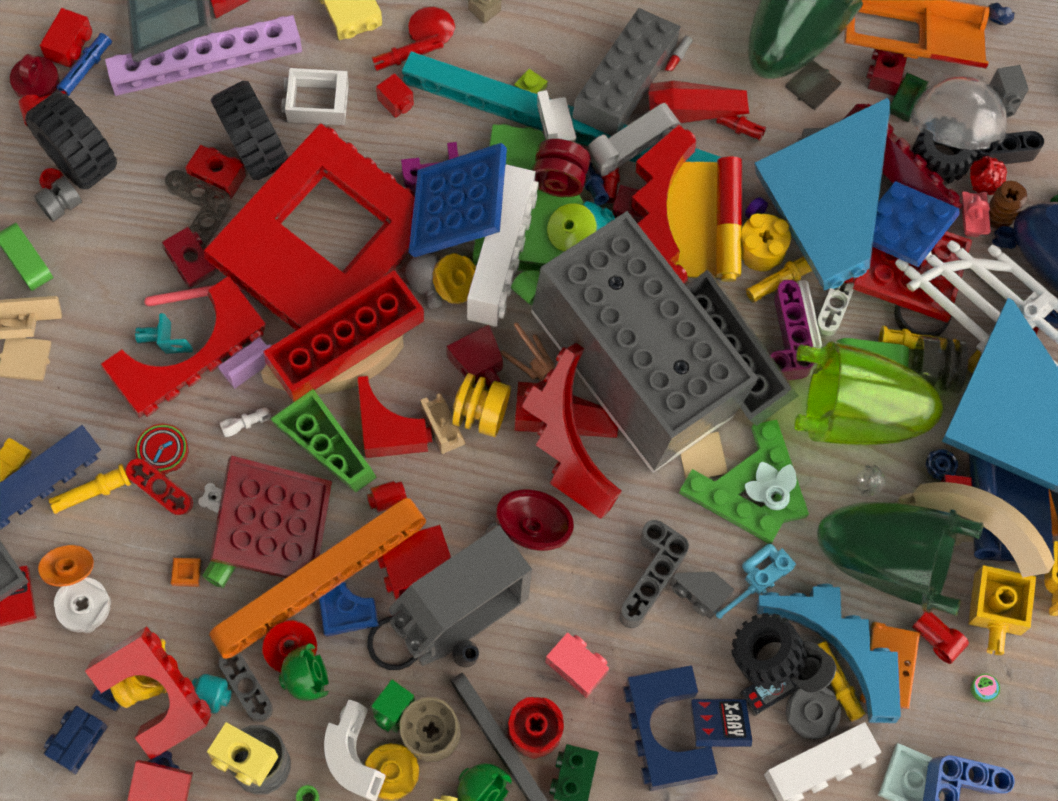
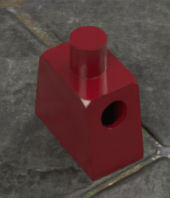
[446,325,503,389]

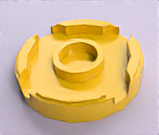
[433,253,476,304]
[365,743,420,801]

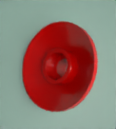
[262,620,317,672]

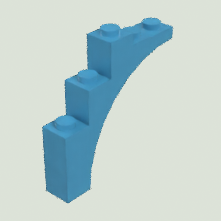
[757,583,901,724]

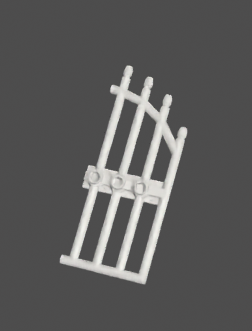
[895,240,1058,366]

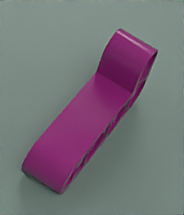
[771,280,816,380]

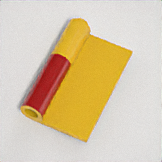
[667,156,742,282]

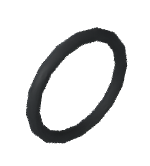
[367,616,419,670]

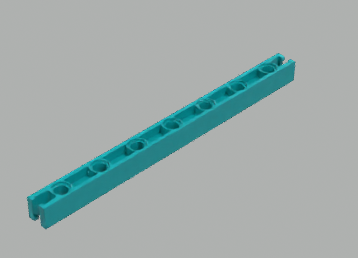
[402,51,721,163]

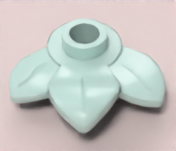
[745,462,797,510]

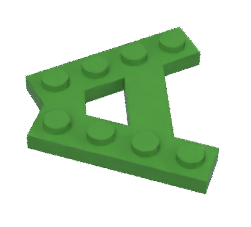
[679,419,809,544]

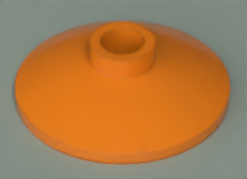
[38,545,94,587]

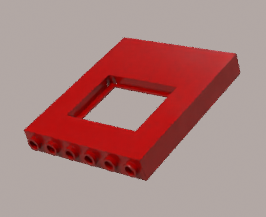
[204,123,415,331]

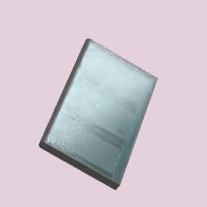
[127,0,212,62]

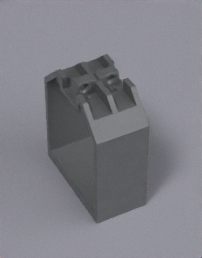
[389,525,532,666]

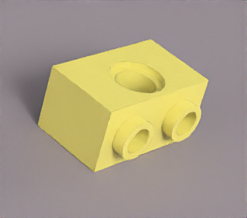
[207,722,278,787]

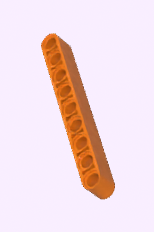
[209,498,426,659]

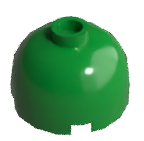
[279,643,329,701]
[456,763,512,801]

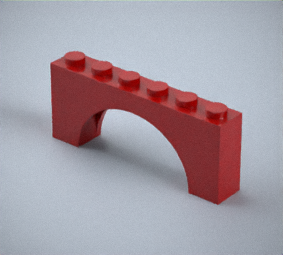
[101,276,266,418]

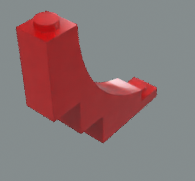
[631,125,697,285]

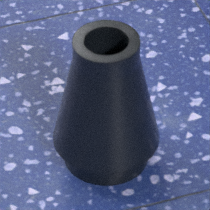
[452,640,479,668]

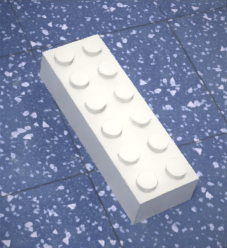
[467,165,539,327]

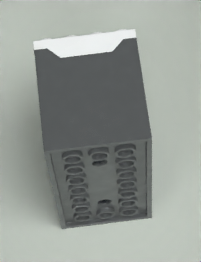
[531,211,758,473]

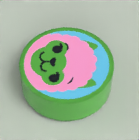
[971,674,1000,703]

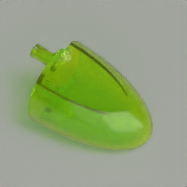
[794,341,943,445]

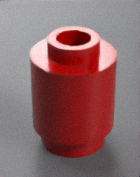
[366,481,407,513]

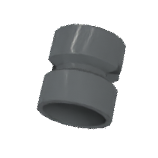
[34,176,82,222]

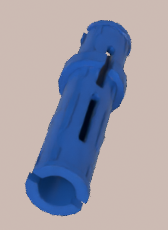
[56,33,112,96]

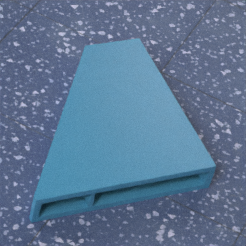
[755,98,890,291]
[942,298,1058,493]

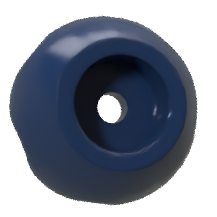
[988,2,1015,26]
[925,449,958,480]

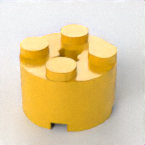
[741,213,791,272]

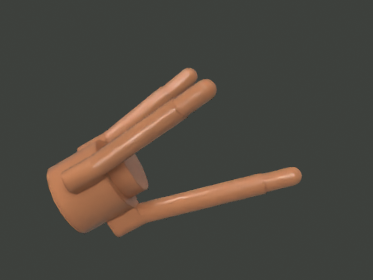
[500,322,555,381]

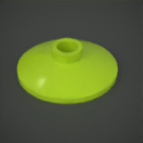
[547,203,597,252]

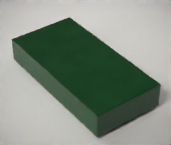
[890,72,929,122]

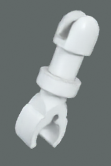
[220,407,271,437]

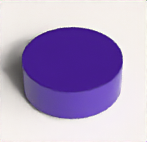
[745,197,768,219]

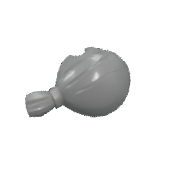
[406,254,442,309]

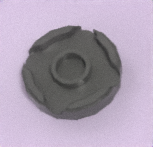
[785,688,841,740]

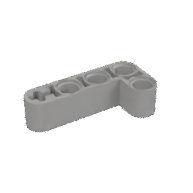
[587,103,680,176]

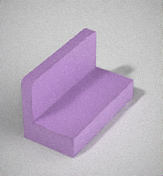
[218,337,271,389]

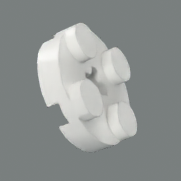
[54,577,111,633]

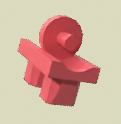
[961,192,991,237]

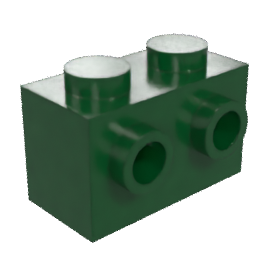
[549,744,599,801]

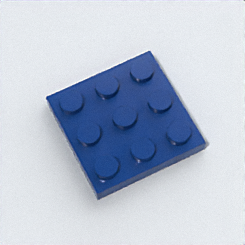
[872,181,960,267]

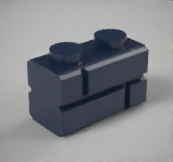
[43,706,108,775]

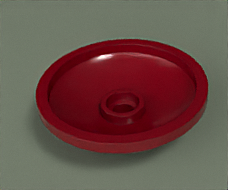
[495,489,574,551]

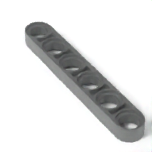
[450,673,548,801]

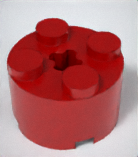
[508,697,564,759]

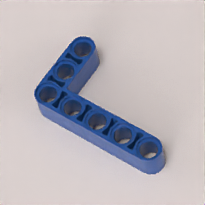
[923,755,1015,801]

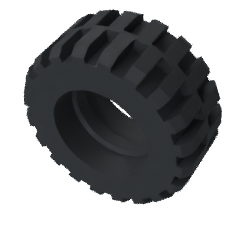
[210,80,289,181]
[25,92,117,189]

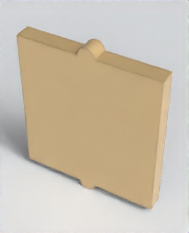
[0,338,51,381]
[680,432,728,479]

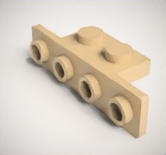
[0,296,62,339]

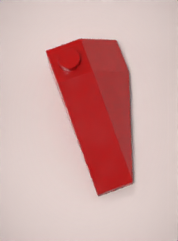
[649,80,749,123]
[514,382,618,438]

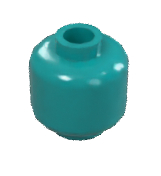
[192,674,232,714]

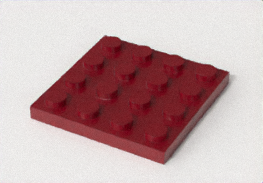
[209,455,332,578]

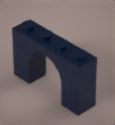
[623,665,718,791]

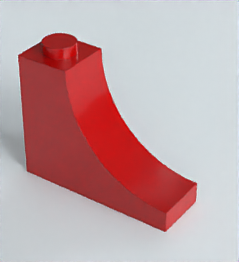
[358,376,432,458]

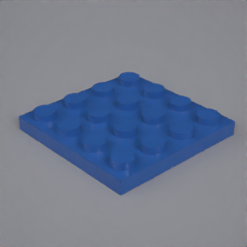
[409,143,507,258]

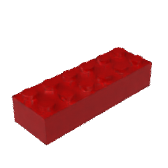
[263,270,424,402]

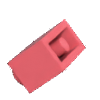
[545,632,609,698]

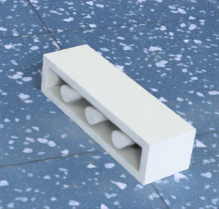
[764,722,881,801]

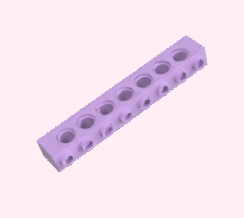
[105,15,302,96]

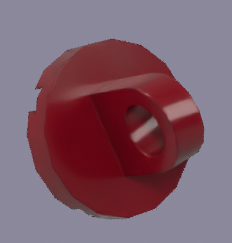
[9,54,60,98]

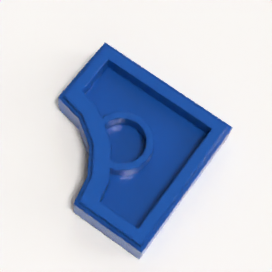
[319,581,379,637]

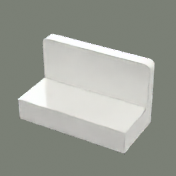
[537,90,576,142]

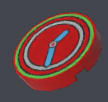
[135,423,189,475]

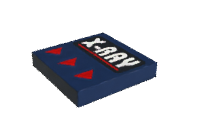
[691,699,752,747]

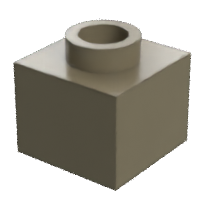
[468,0,502,24]

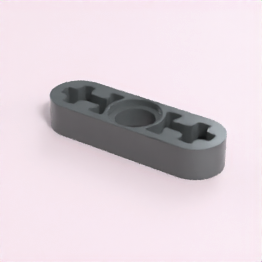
[219,653,273,722]

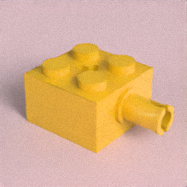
[968,565,1036,655]

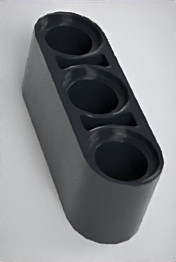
[973,131,1044,164]

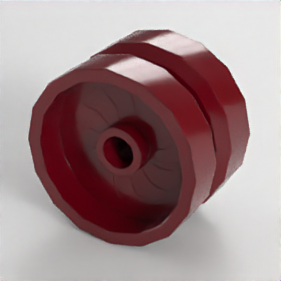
[531,139,591,198]

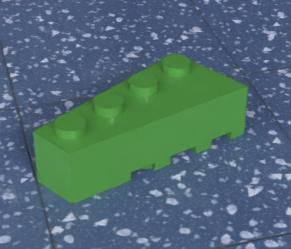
[271,389,377,493]

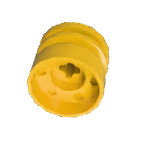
[452,373,511,437]

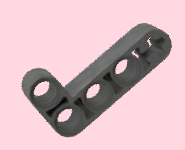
[620,520,689,628]

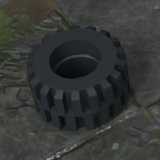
[912,116,979,184]
[731,613,806,689]

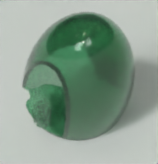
[748,0,863,79]
[816,502,984,616]

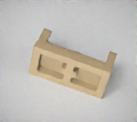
[420,393,465,454]

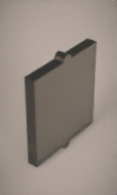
[785,59,842,111]

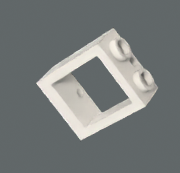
[282,68,349,125]

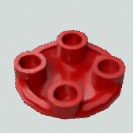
[408,7,455,50]

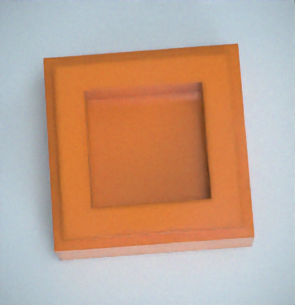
[171,558,202,587]

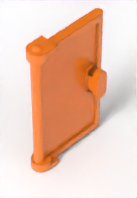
[860,622,920,709]

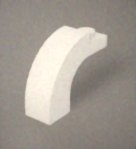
[324,700,386,801]

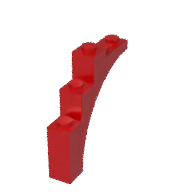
[522,343,622,519]

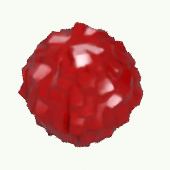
[970,156,1007,195]

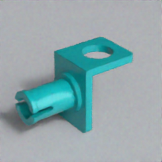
[135,313,193,354]

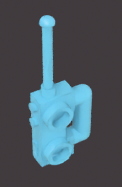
[716,544,796,619]

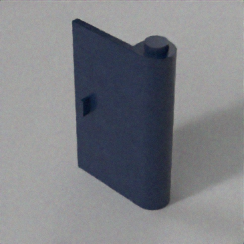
[969,454,1054,562]

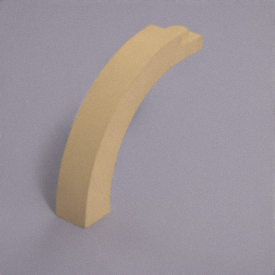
[261,334,404,395]
[892,482,1055,577]

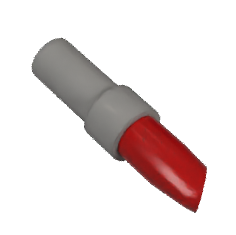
[664,36,693,71]

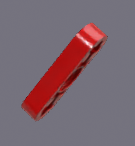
[126,459,193,515]

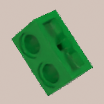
[371,679,415,734]

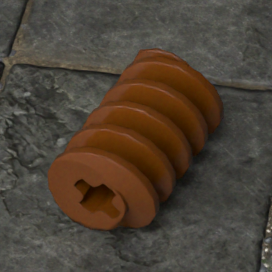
[989,180,1028,229]

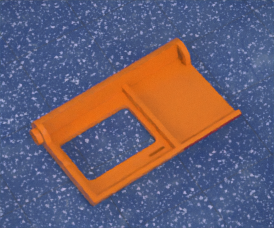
[844,0,989,69]

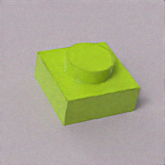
[514,69,548,94]

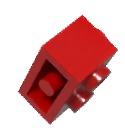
[39,8,92,68]

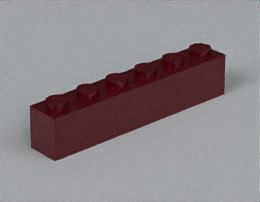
[842,104,964,210]

